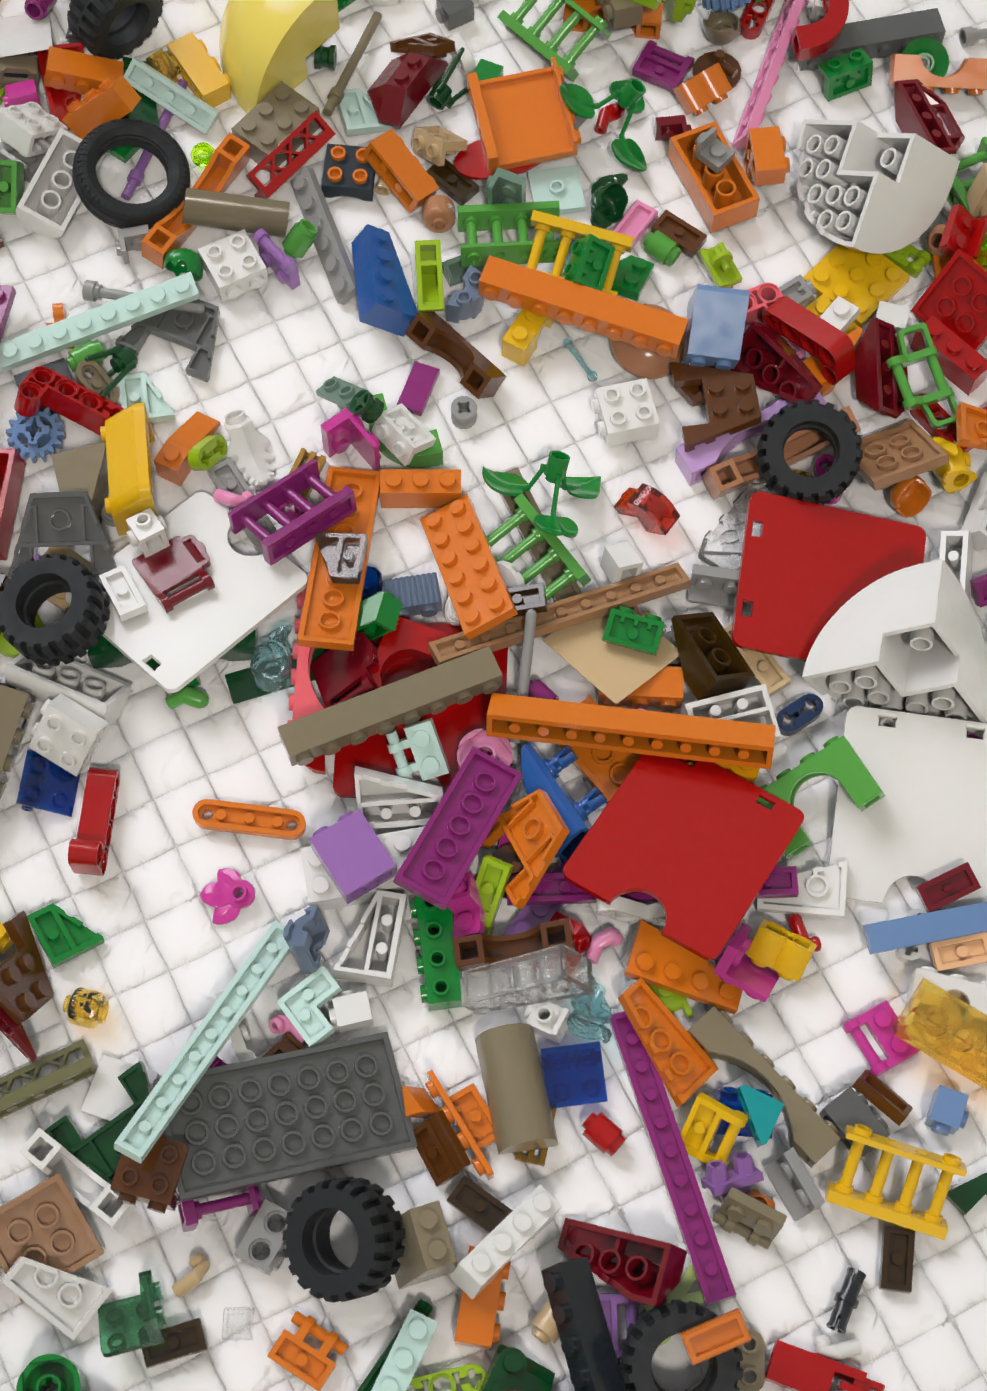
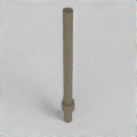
[323,11,382,116]

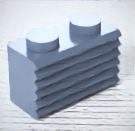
[382,572,442,619]

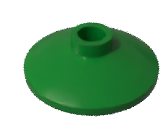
[902,37,949,77]

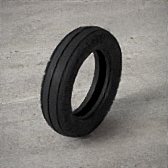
[72,118,190,229]

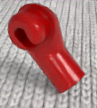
[595,102,625,134]

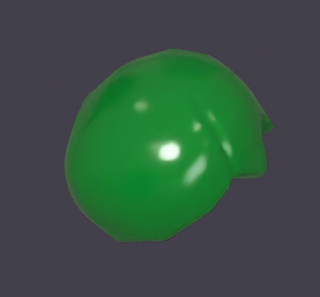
[163,248,203,282]

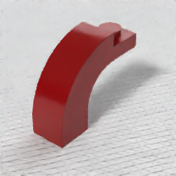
[791,0,849,61]

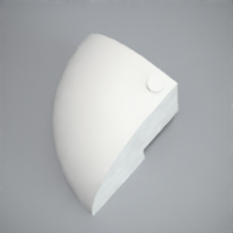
[795,119,960,254]
[802,559,987,733]

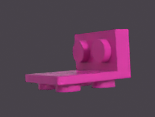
[320,408,381,471]
[713,923,779,1002]

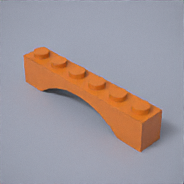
[141,132,250,270]

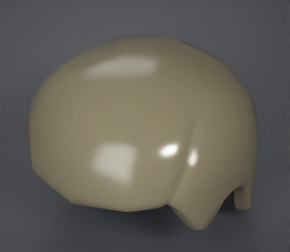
[703,11,741,45]

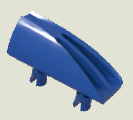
[521,743,608,862]

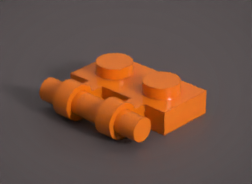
[267,1311,349,1391]

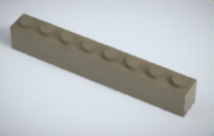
[277,646,503,766]

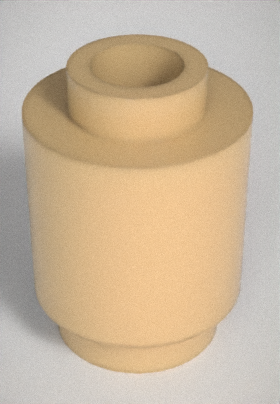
[530,1300,560,1345]

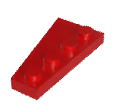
[35,42,84,130]

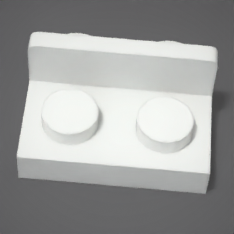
[372,403,436,466]

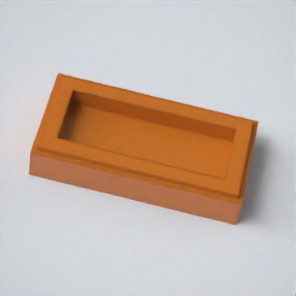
[679,1308,752,1366]

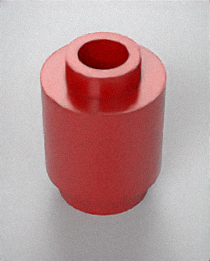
[582,1112,627,1157]

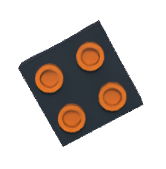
[321,144,376,201]

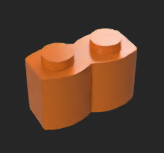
[673,62,733,116]

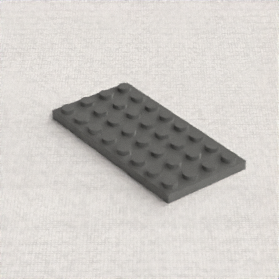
[153,1031,417,1203]

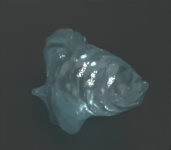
[250,625,293,693]
[567,972,612,1044]

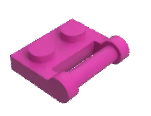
[842,1000,919,1077]

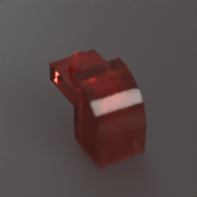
[614,483,680,536]

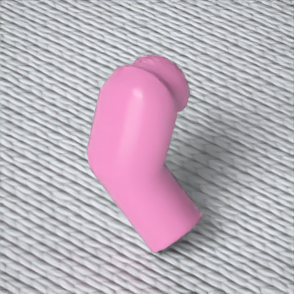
[213,488,254,508]
[584,927,623,964]
[268,1015,306,1045]

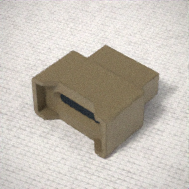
[0,53,39,88]

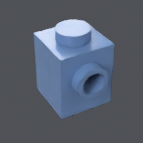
[924,1085,969,1136]

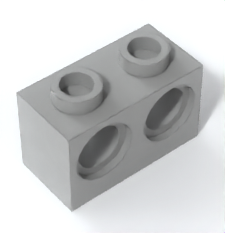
[234,1199,289,1276]

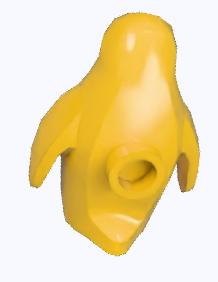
[932,436,977,494]

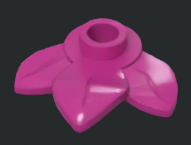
[200,868,255,925]

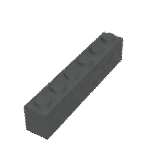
[793,8,946,71]

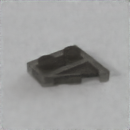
[315,533,369,584]

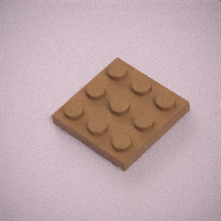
[858,419,949,491]
[0,1172,105,1303]

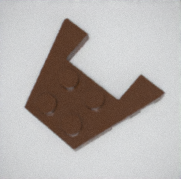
[671,363,761,452]
[0,910,54,1024]

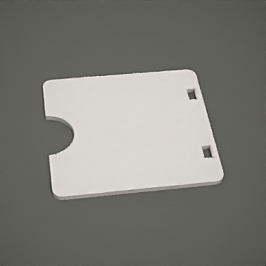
[65,492,308,693]
[828,706,987,910]

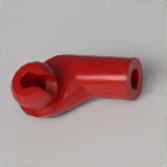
[787,914,822,952]

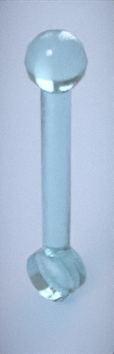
[563,338,597,382]

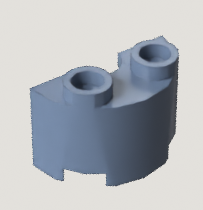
[446,265,484,323]
[283,905,330,973]

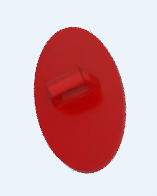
[454,140,540,180]

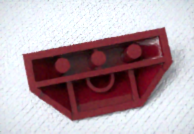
[368,52,448,128]
[894,79,965,154]
[855,317,908,419]

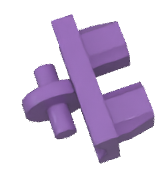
[701,1151,764,1201]

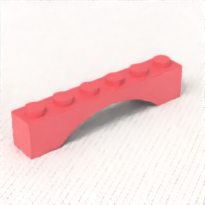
[287,587,324,723]

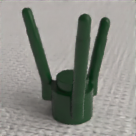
[427,47,468,110]
[85,344,138,398]

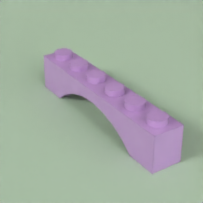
[675,392,827,486]

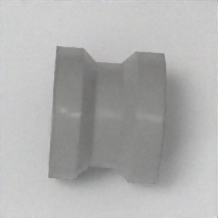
[451,396,477,429]

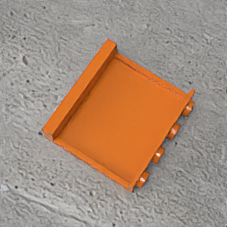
[467,57,581,173]

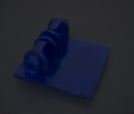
[16,749,80,817]
[541,1041,608,1109]

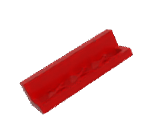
[246,110,336,199]

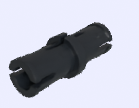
[826,1267,867,1334]

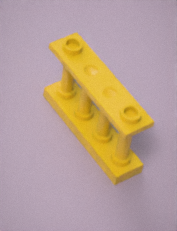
[526,210,634,296]
[825,1124,967,1240]

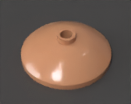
[610,304,685,379]

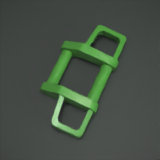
[886,323,958,429]

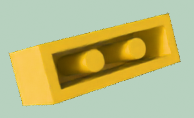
[167,32,232,108]

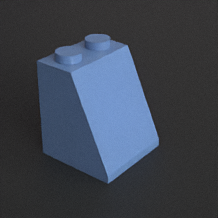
[683,284,750,371]

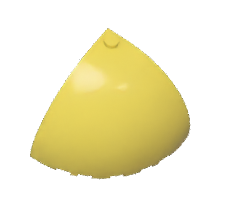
[219,0,340,114]

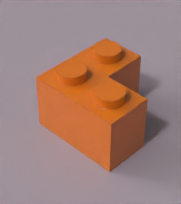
[743,126,790,186]

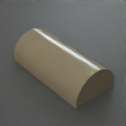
[182,188,290,238]
[475,1023,558,1155]

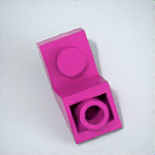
[447,871,485,938]

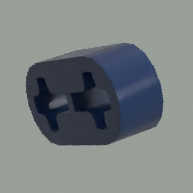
[776,694,823,736]

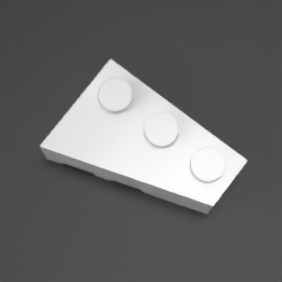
[680,684,781,744]
[354,766,443,829]
[333,890,408,988]

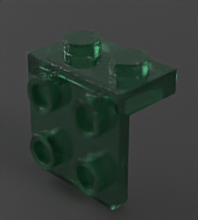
[98,1270,167,1358]

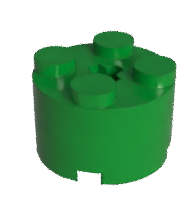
[16,1354,87,1391]

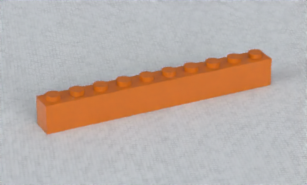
[486,693,776,769]

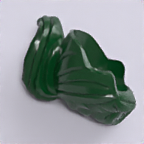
[590,173,628,229]

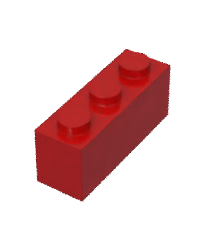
[910,316,987,396]

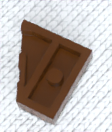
[390,32,456,58]

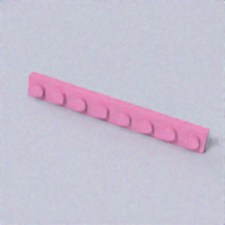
[731,0,807,151]

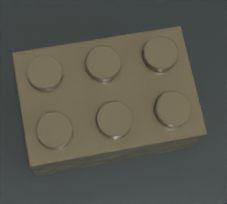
[231,82,320,172]

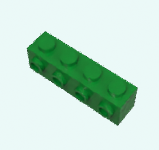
[409,895,464,1011]

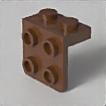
[110,1136,189,1214]

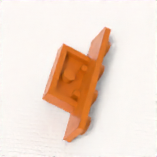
[425,1070,496,1181]

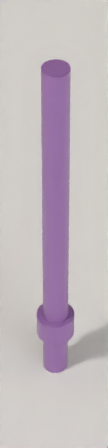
[121,79,188,201]

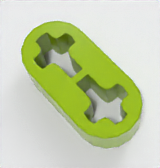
[188,435,227,471]

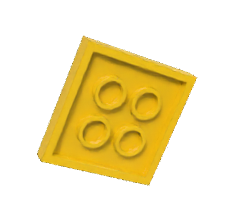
[803,244,911,328]

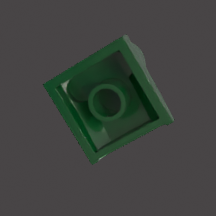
[479,1344,555,1391]

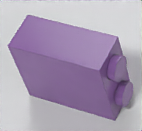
[309,809,397,904]

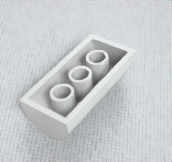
[16,127,106,238]
[4,653,132,726]

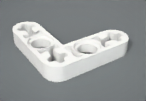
[596,896,666,926]

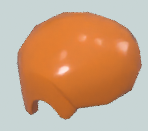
[890,476,932,518]

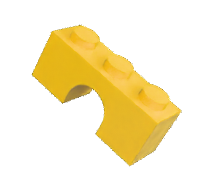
[502,309,556,367]

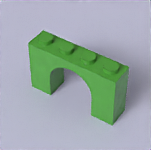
[757,735,886,859]

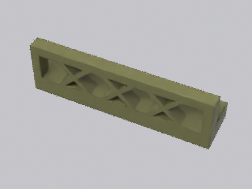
[0,1039,97,1119]

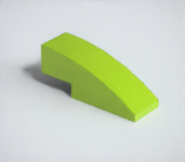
[414,239,444,312]

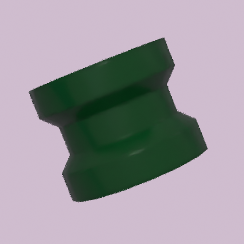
[314,45,337,71]
[350,389,384,424]

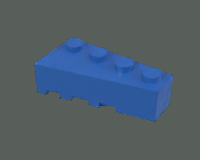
[351,224,418,337]

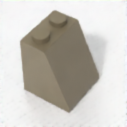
[51,442,109,525]
[395,1200,457,1290]

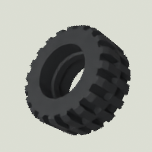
[67,0,163,59]
[756,399,863,505]
[0,554,110,666]
[282,1177,405,1303]
[618,1299,744,1391]

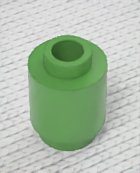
[282,219,318,258]
[643,230,682,267]
[66,339,107,372]

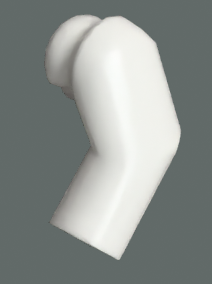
[813,1335,862,1360]

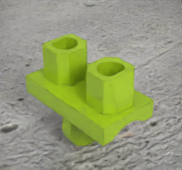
[699,242,743,289]

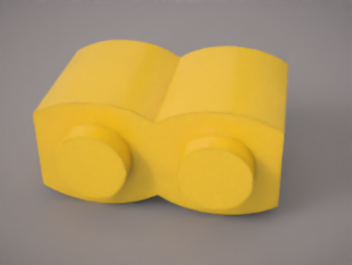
[746,919,817,981]

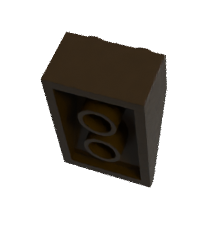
[671,612,755,701]

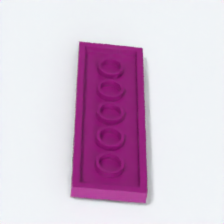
[393,747,523,911]

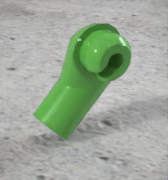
[165,686,209,709]

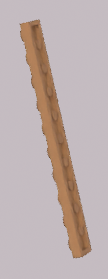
[428,562,691,666]

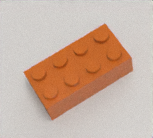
[668,121,760,233]

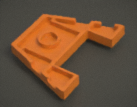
[482,789,570,910]

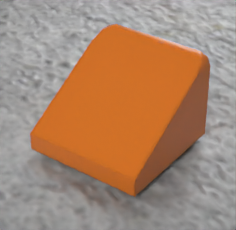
[402,1086,440,1119]

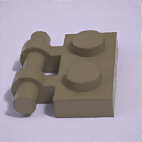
[712,1187,787,1249]

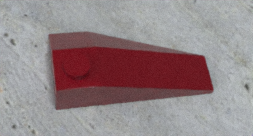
[730,321,823,403]

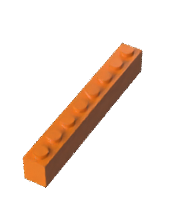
[478,255,689,359]

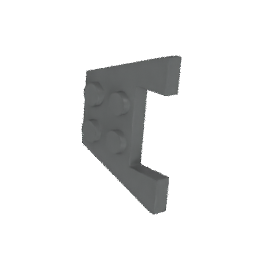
[115,299,220,383]
[8,491,117,577]

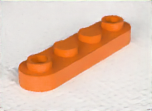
[192,799,306,840]

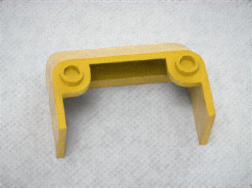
[100,402,158,536]

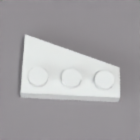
[757,860,848,919]
[0,1256,114,1341]

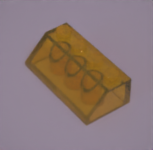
[893,977,987,1090]

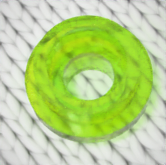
[191,142,215,167]

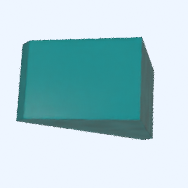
[736,1085,784,1148]

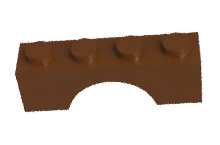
[405,312,507,399]
[452,918,577,975]

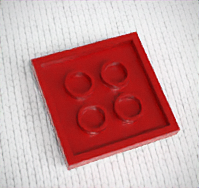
[910,248,987,351]

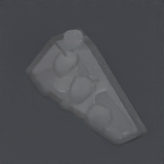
[698,483,775,570]

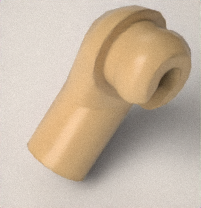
[172,1253,210,1298]

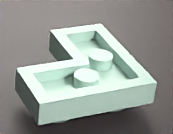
[276,965,342,1047]

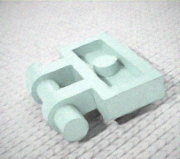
[386,718,450,781]

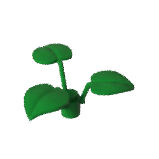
[559,78,647,171]
[482,451,601,538]

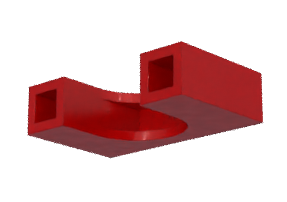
[359,616,451,738]

